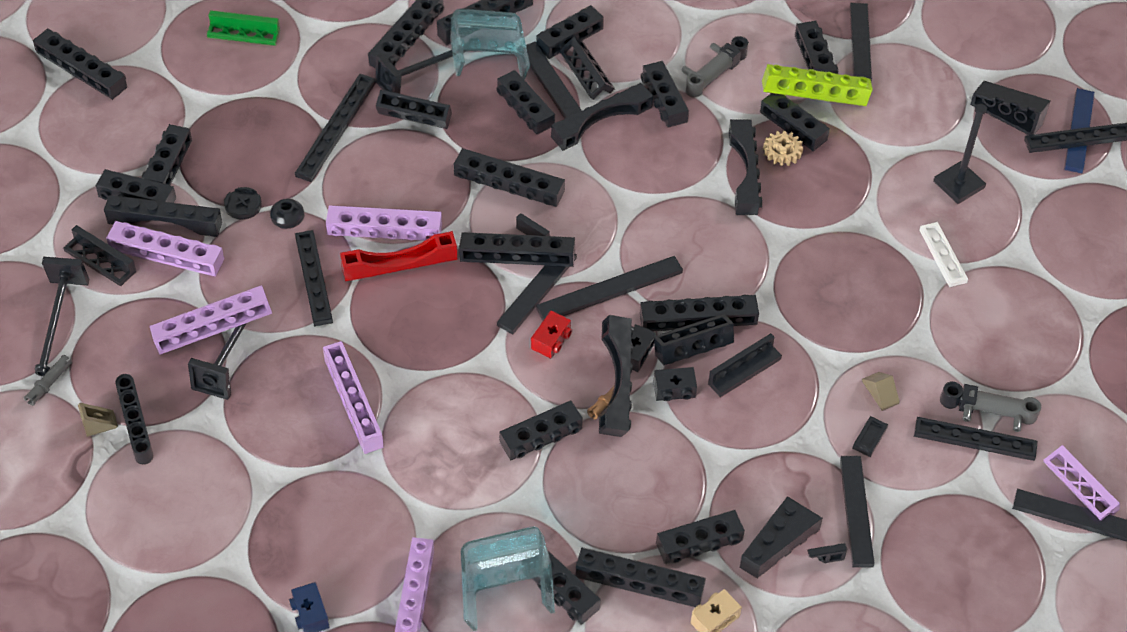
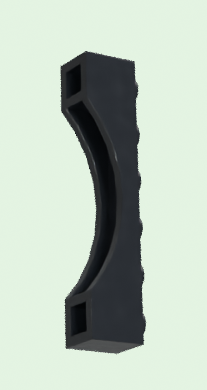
[551,83,653,151]
[728,119,762,215]
[104,195,222,237]
[599,315,633,437]

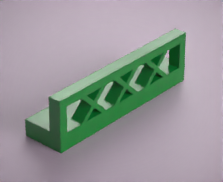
[207,10,280,46]

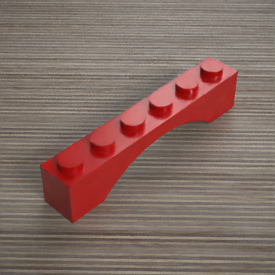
[340,231,457,282]

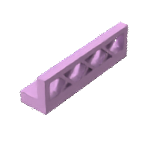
[1044,445,1120,521]

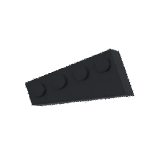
[970,80,1051,135]
[739,496,823,578]

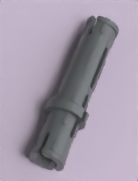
[24,355,72,406]

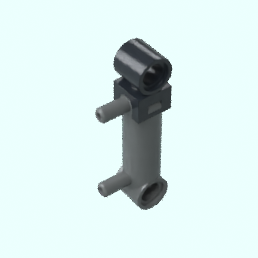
[682,36,749,97]
[940,381,1042,432]

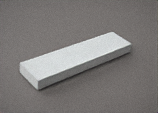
[919,222,968,287]

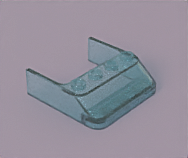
[451,9,530,80]
[461,527,555,631]

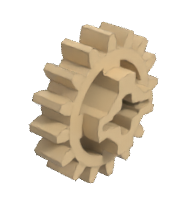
[763,131,803,166]

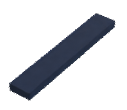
[1064,88,1095,173]

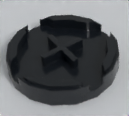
[224,187,262,220]

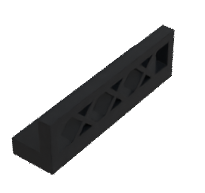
[560,37,615,100]
[63,225,136,286]
[708,333,782,398]

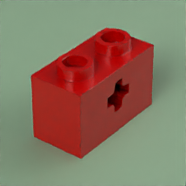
[531,311,572,359]

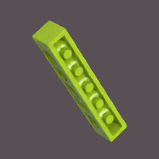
[762,64,873,106]

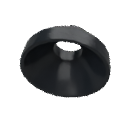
[270,198,305,229]

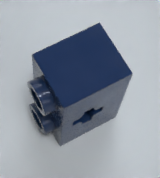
[289,582,330,632]

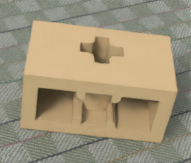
[691,589,742,632]

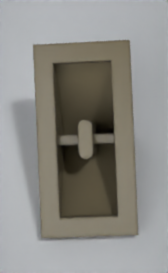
[862,372,900,411]
[78,403,118,437]

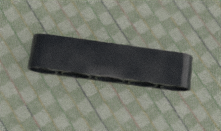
[115,374,153,465]

